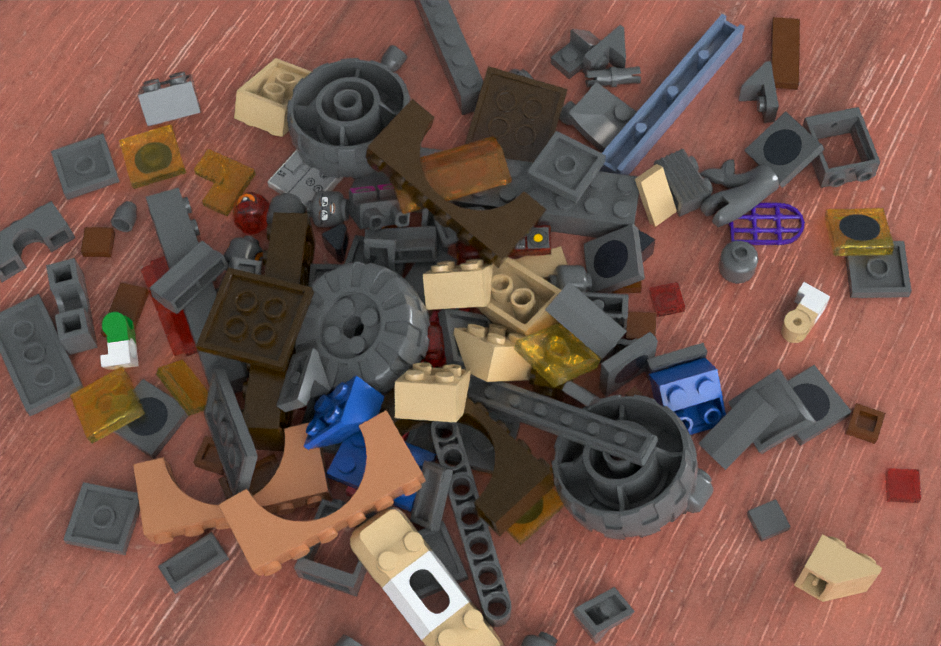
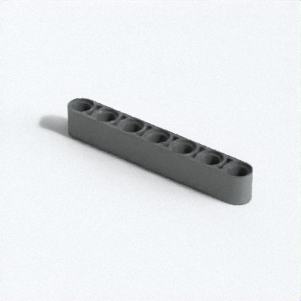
[430,421,512,627]

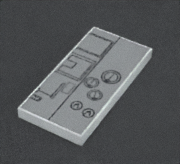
[267,150,344,211]

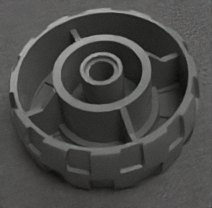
[287,58,411,179]
[294,262,430,396]
[551,395,698,540]

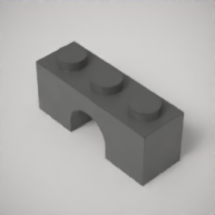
[0,201,75,283]
[46,258,98,355]

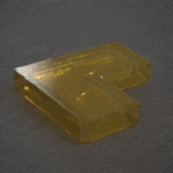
[194,149,256,216]

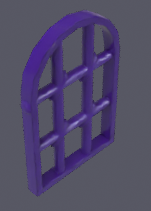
[729,202,805,245]

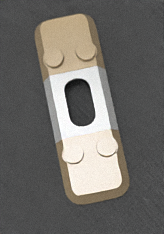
[350,507,504,646]

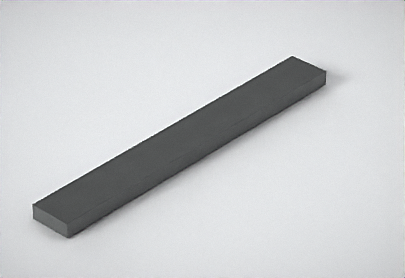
[461,368,658,467]

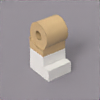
[781,282,830,343]

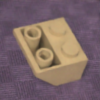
[423,259,492,310]
[453,324,538,382]
[395,363,471,422]
[794,534,882,602]

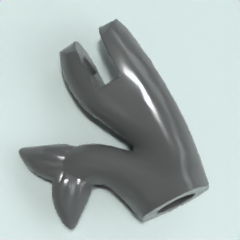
[700,159,779,228]

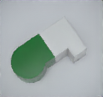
[100,312,139,370]

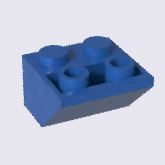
[649,358,726,435]
[303,376,384,450]

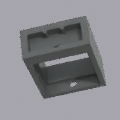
[802,107,880,188]
[294,499,377,597]

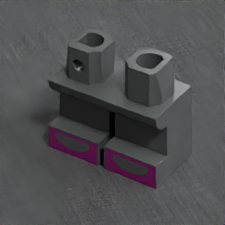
[349,183,410,231]

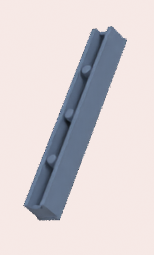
[599,14,745,175]

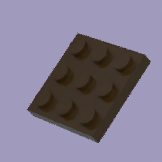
[464,66,568,162]
[196,267,314,372]

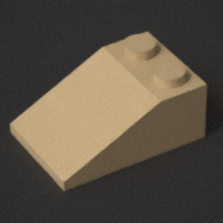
[234,58,311,137]
[477,257,562,345]

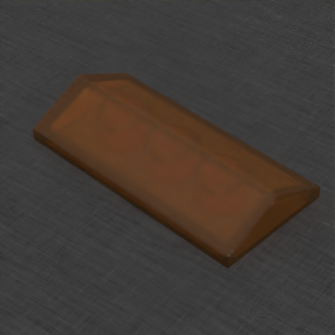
[391,136,512,214]

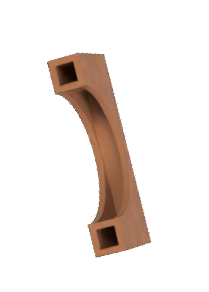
[219,410,426,576]
[133,422,332,544]

